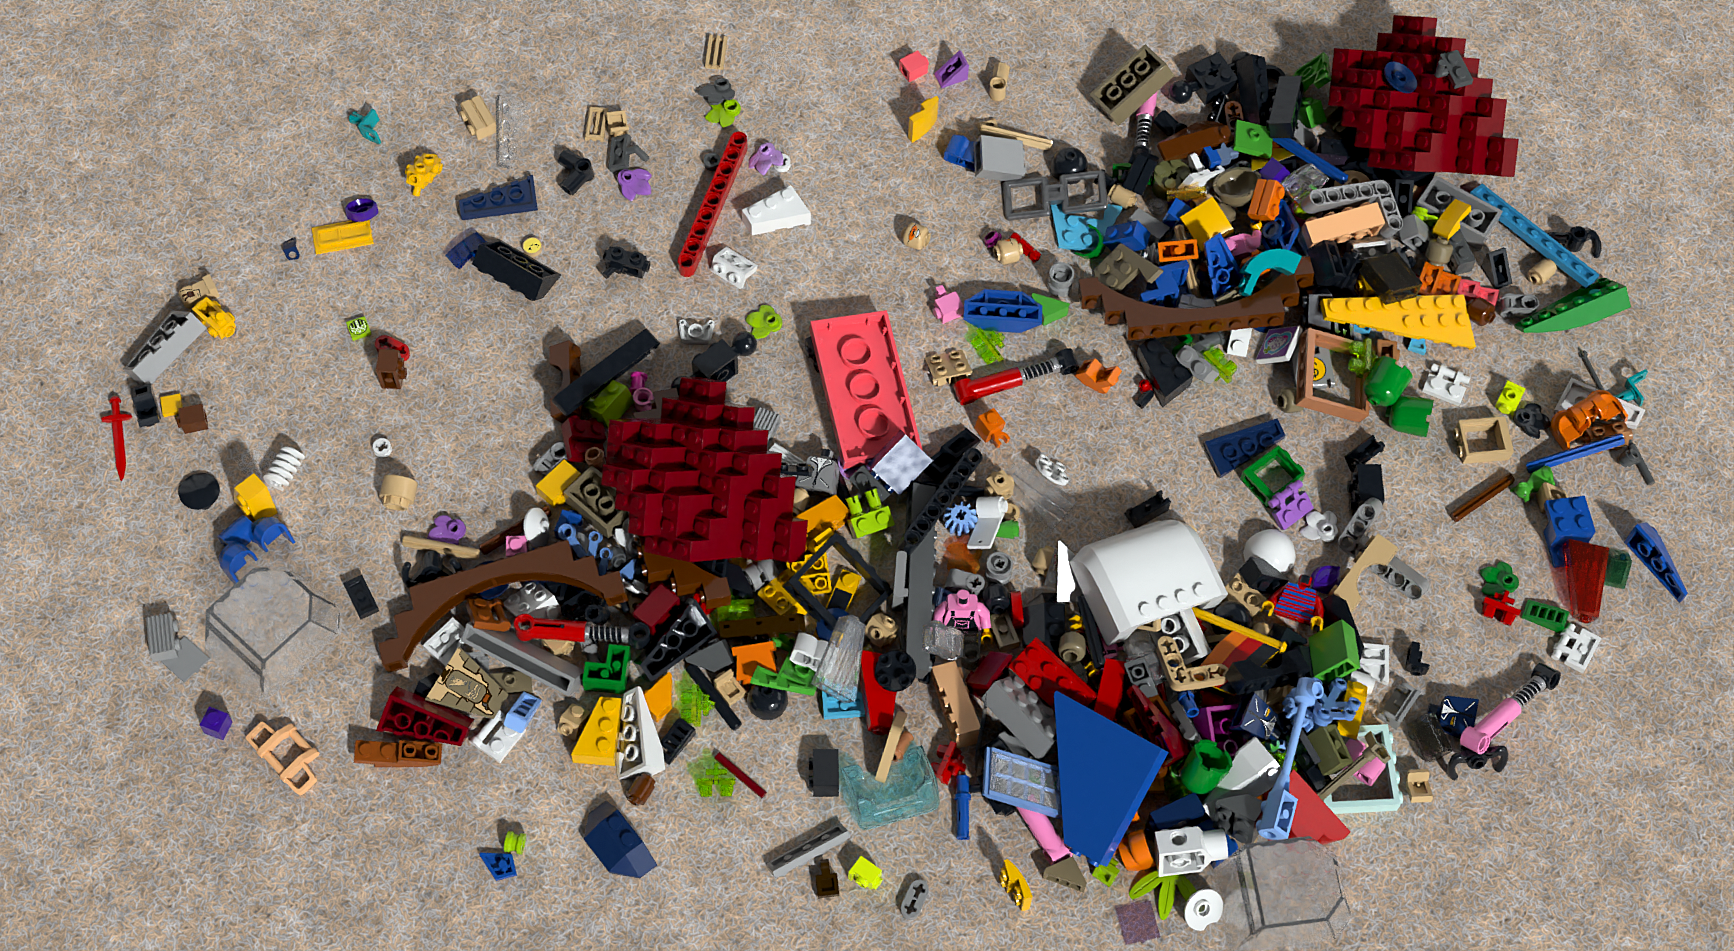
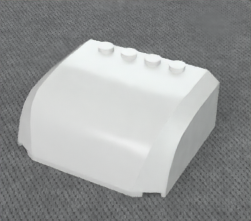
[1069,519,1228,646]

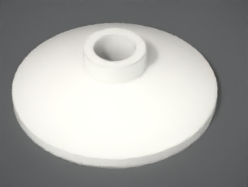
[524,508,550,548]
[1184,889,1223,931]

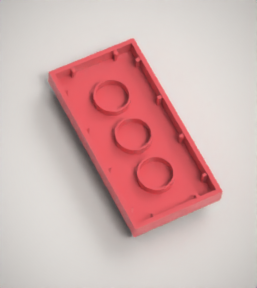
[809,310,922,469]

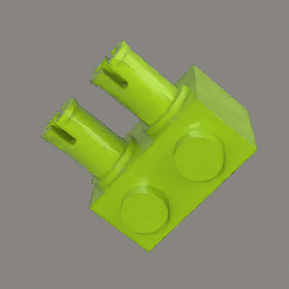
[583,380,634,428]
[846,488,895,539]

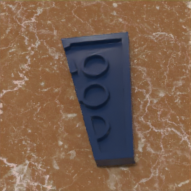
[459,175,538,220]
[1204,418,1285,479]

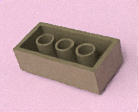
[1089,44,1174,126]

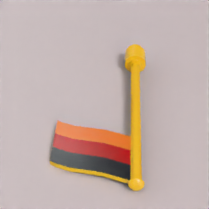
[1192,607,1287,696]

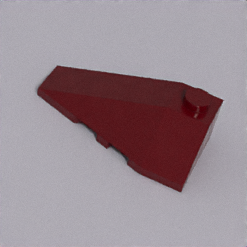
[1127,685,1191,768]

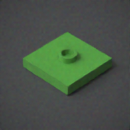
[1233,120,1273,159]

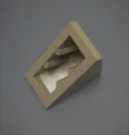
[1043,856,1087,893]

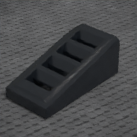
[661,717,696,765]

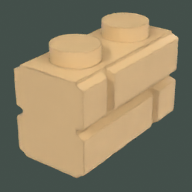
[459,95,498,140]

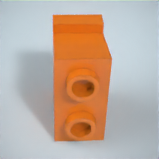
[732,641,779,685]

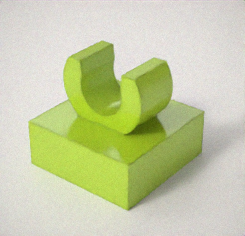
[1092,858,1120,887]

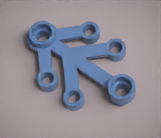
[558,524,613,576]
[1312,677,1361,727]

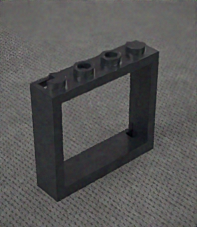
[782,532,893,644]

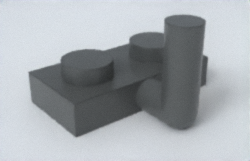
[1434,50,1473,89]
[609,133,649,173]
[849,465,891,504]

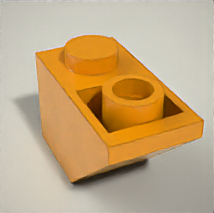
[643,672,673,723]

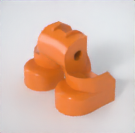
[1550,390,1628,451]
[1114,812,1156,871]

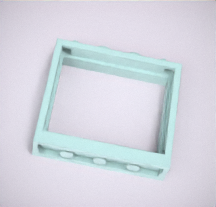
[1311,724,1403,814]

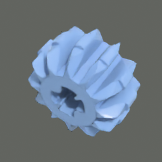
[943,501,978,537]

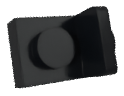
[1405,641,1430,676]

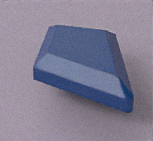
[479,853,517,881]

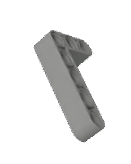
[1301,180,1403,238]
[1338,498,1429,600]

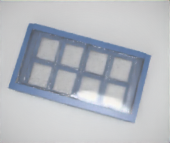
[982,747,1062,819]

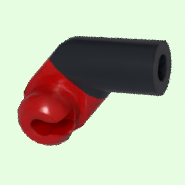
[1136,379,1154,409]

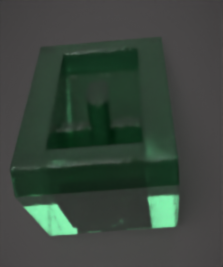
[1604,548,1632,589]

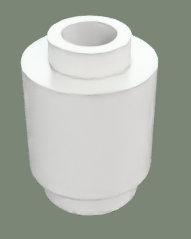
[1344,670,1376,695]

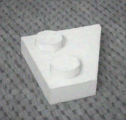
[423,617,465,668]

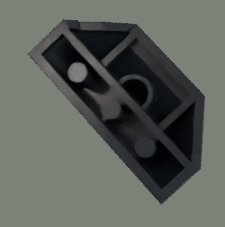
[1022,592,1065,662]

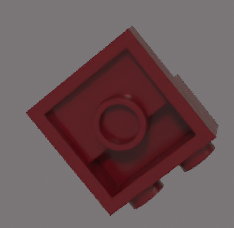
[561,416,607,463]

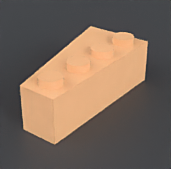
[1301,202,1385,249]

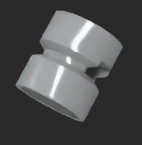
[1047,262,1074,297]
[985,552,1013,586]
[742,559,779,592]

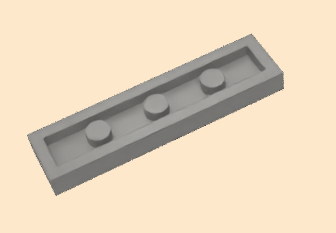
[765,823,851,878]

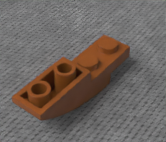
[353,740,442,767]

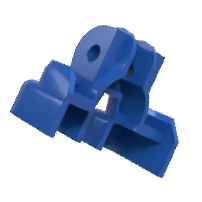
[217,514,295,589]

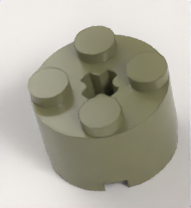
[1152,159,1191,201]

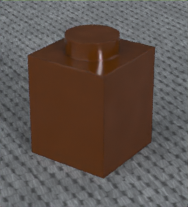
[176,404,209,434]

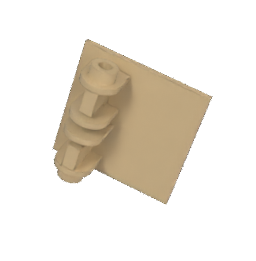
[924,350,972,387]
[1216,573,1267,618]

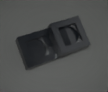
[545,581,589,604]

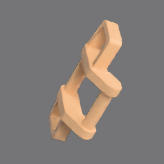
[246,722,320,795]

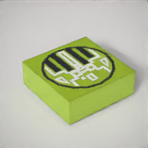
[346,316,372,341]

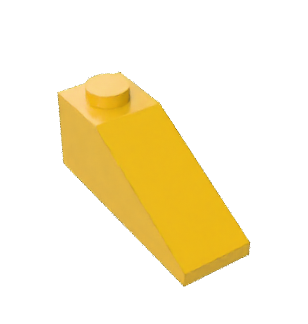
[1336,680,1368,740]

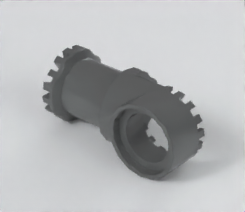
[1190,331,1225,356]

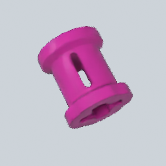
[629,371,648,396]

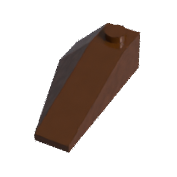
[1157,120,1234,161]

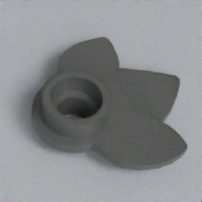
[698,78,735,105]

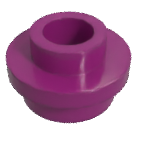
[984,230,1002,248]

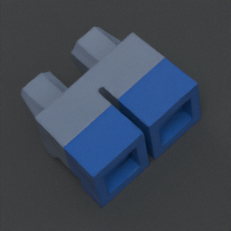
[1200,143,1239,172]

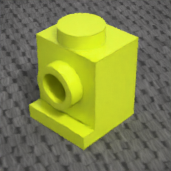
[1495,380,1526,415]
[848,856,883,890]

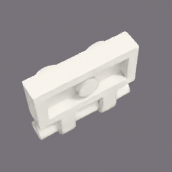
[1422,363,1471,406]
[1551,623,1601,674]

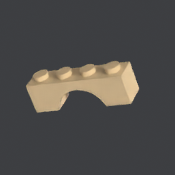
[1329,534,1399,614]

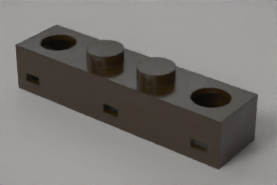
[719,613,806,641]

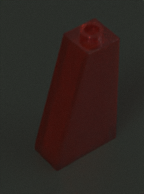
[1562,539,1609,624]

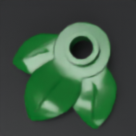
[1480,561,1519,596]

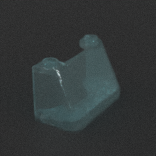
[841,745,940,830]

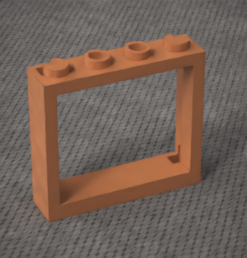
[1296,328,1373,422]

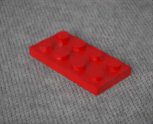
[1008,637,1098,710]

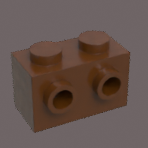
[376,348,407,389]

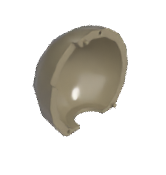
[1213,167,1261,207]

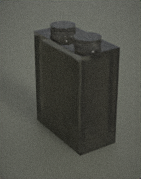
[1360,252,1423,305]

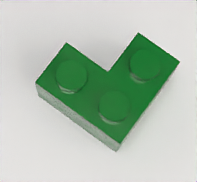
[582,644,631,694]

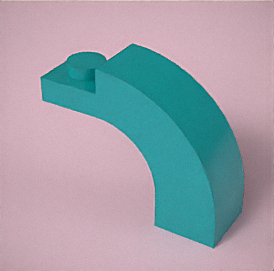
[1238,249,1302,297]

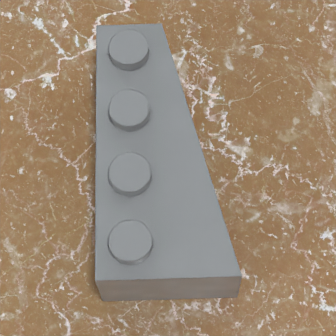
[123,310,207,385]

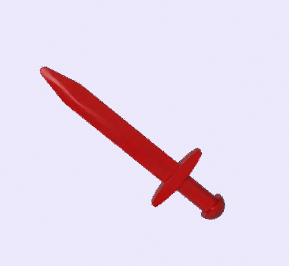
[101,396,132,481]

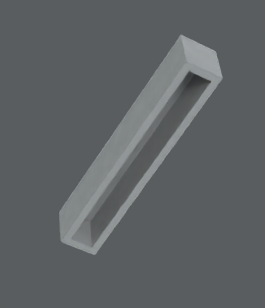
[461,621,584,696]

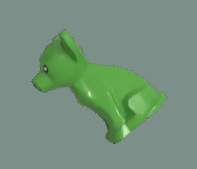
[1510,466,1555,502]

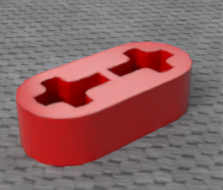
[375,335,410,362]
[1009,591,1024,628]

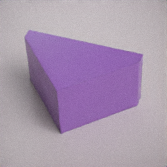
[934,50,969,88]

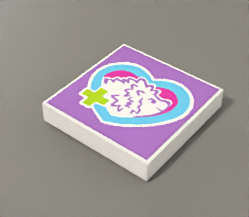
[1256,326,1303,364]

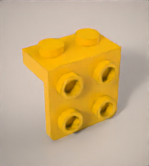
[758,569,815,615]

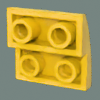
[908,96,939,143]
[1180,197,1234,252]
[786,552,832,595]
[999,859,1033,911]

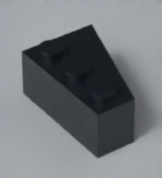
[1136,338,1194,408]

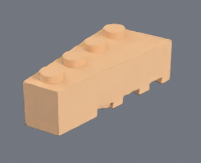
[931,661,980,749]

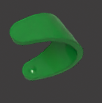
[1074,224,1106,259]

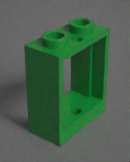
[1240,445,1306,508]

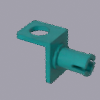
[349,109,381,144]
[1614,369,1648,407]

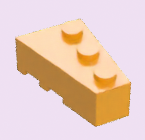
[795,495,851,553]

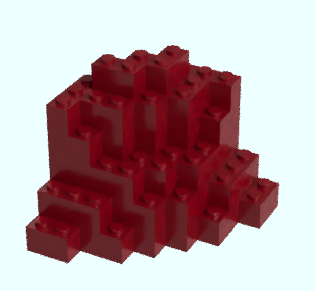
[1328,15,1519,177]
[601,377,808,563]

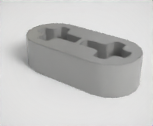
[900,880,929,920]

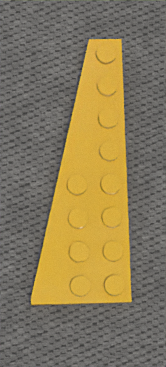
[1320,294,1476,350]

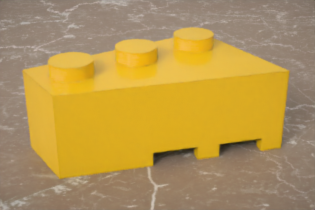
[234,473,278,523]
[571,697,622,766]

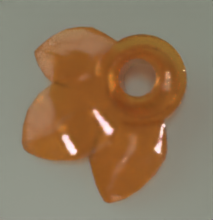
[947,541,983,574]

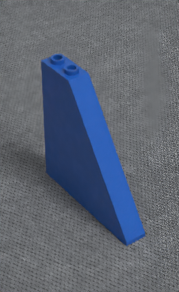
[1054,691,1169,867]

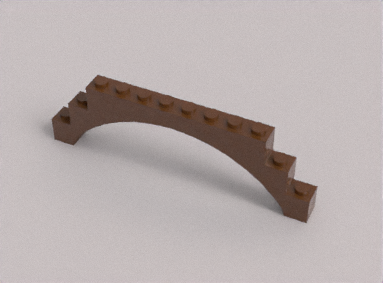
[1078,256,1314,340]
[628,388,731,610]
[378,540,629,673]

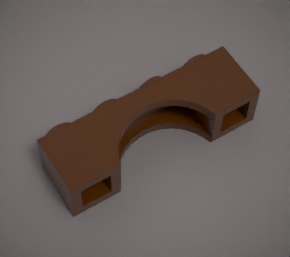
[549,340,583,423]

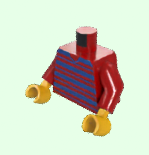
[1260,574,1325,631]

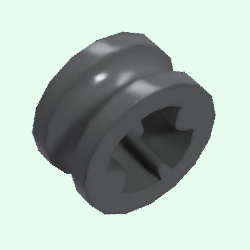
[704,153,721,171]

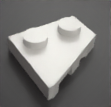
[1178,165,1225,197]
[1357,643,1389,685]

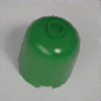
[1363,356,1413,407]
[1385,395,1434,437]
[1179,740,1233,794]

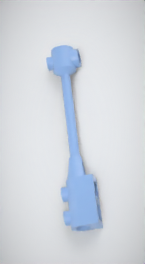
[1256,677,1324,840]

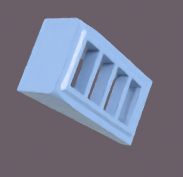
[504,691,542,733]

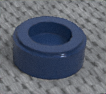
[1262,221,1282,241]

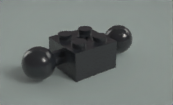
[1169,51,1251,105]
[670,331,757,396]

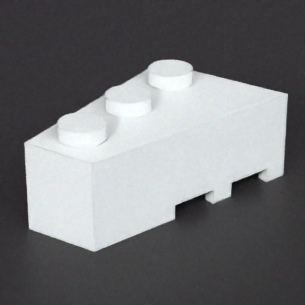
[742,185,811,235]

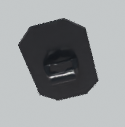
[1315,594,1364,661]

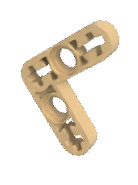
[1156,636,1228,691]
[875,710,908,783]

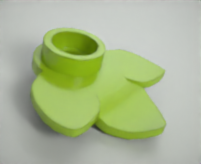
[705,99,741,127]
[1411,206,1439,227]
[745,305,783,339]

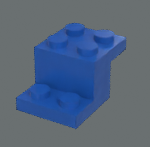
[1139,260,1189,308]
[1543,496,1596,568]

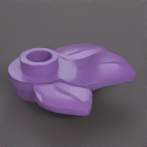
[617,169,652,201]
[427,515,466,555]

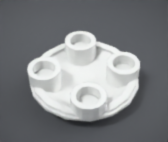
[1035,454,1070,485]

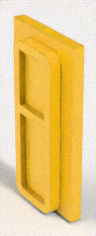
[312,220,374,255]

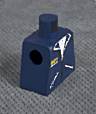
[1228,693,1281,742]
[1426,696,1479,739]

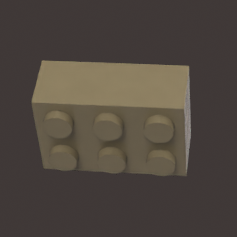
[563,465,628,540]

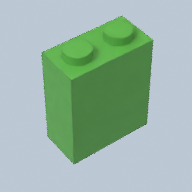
[1308,619,1361,686]

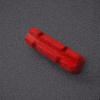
[1009,232,1041,263]

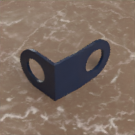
[283,238,300,260]

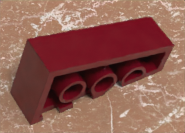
[376,686,475,746]

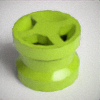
[504,830,526,855]

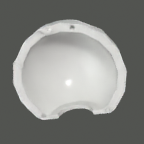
[1243,529,1296,575]

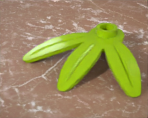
[1128,870,1201,920]

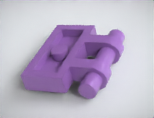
[1268,480,1314,530]

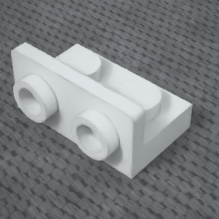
[710,247,758,289]

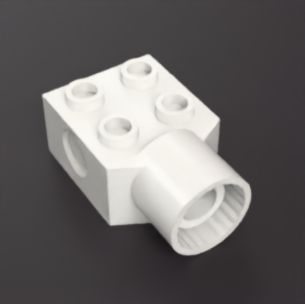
[1154,826,1228,877]

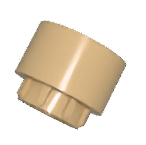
[379,475,418,511]

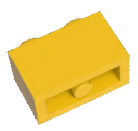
[536,459,582,508]

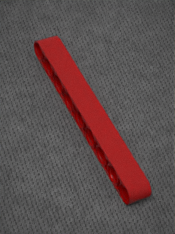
[678,131,748,277]

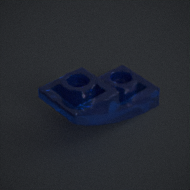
[445,232,487,270]

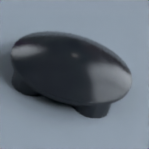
[179,473,220,510]
[875,650,916,692]

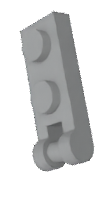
[1171,700,1202,748]

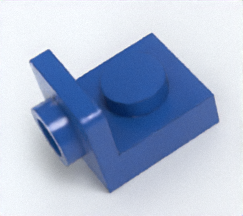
[554,509,583,540]

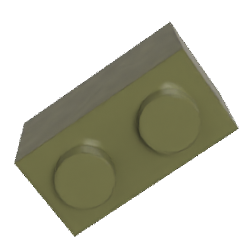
[1307,724,1353,775]

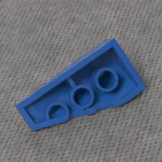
[1203,232,1244,299]
[1624,522,1688,603]

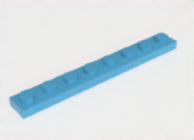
[1470,184,1599,288]

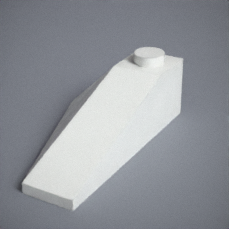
[616,686,665,780]
[1202,736,1282,821]

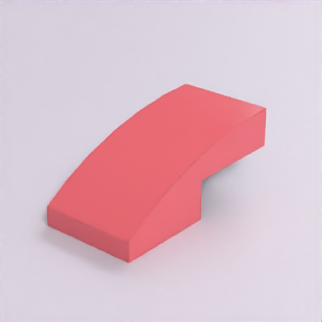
[1456,279,1499,307]

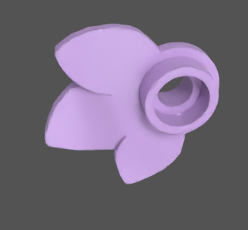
[749,143,783,176]

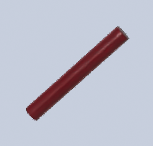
[714,752,767,799]

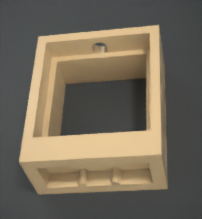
[1453,416,1514,464]

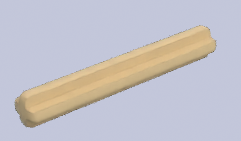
[980,124,1053,151]
[1174,225,1201,298]
[402,535,480,561]

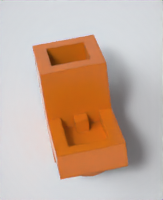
[1075,358,1122,394]

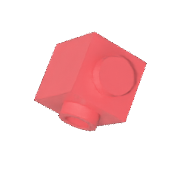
[899,50,929,82]

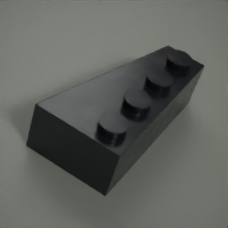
[633,598,718,682]

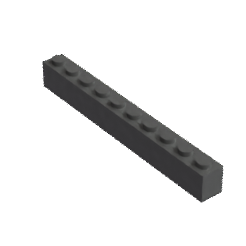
[900,482,937,679]

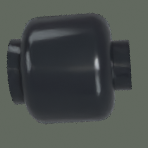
[982,583,1010,614]

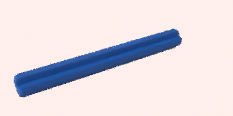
[1273,138,1348,185]
[1526,433,1625,474]

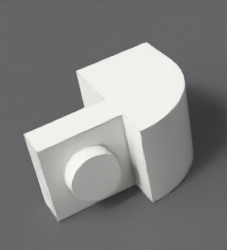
[1227,328,1252,357]

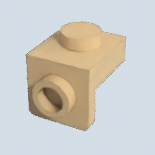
[606,110,629,137]
[714,669,746,706]
[557,703,591,740]
[1406,769,1433,803]

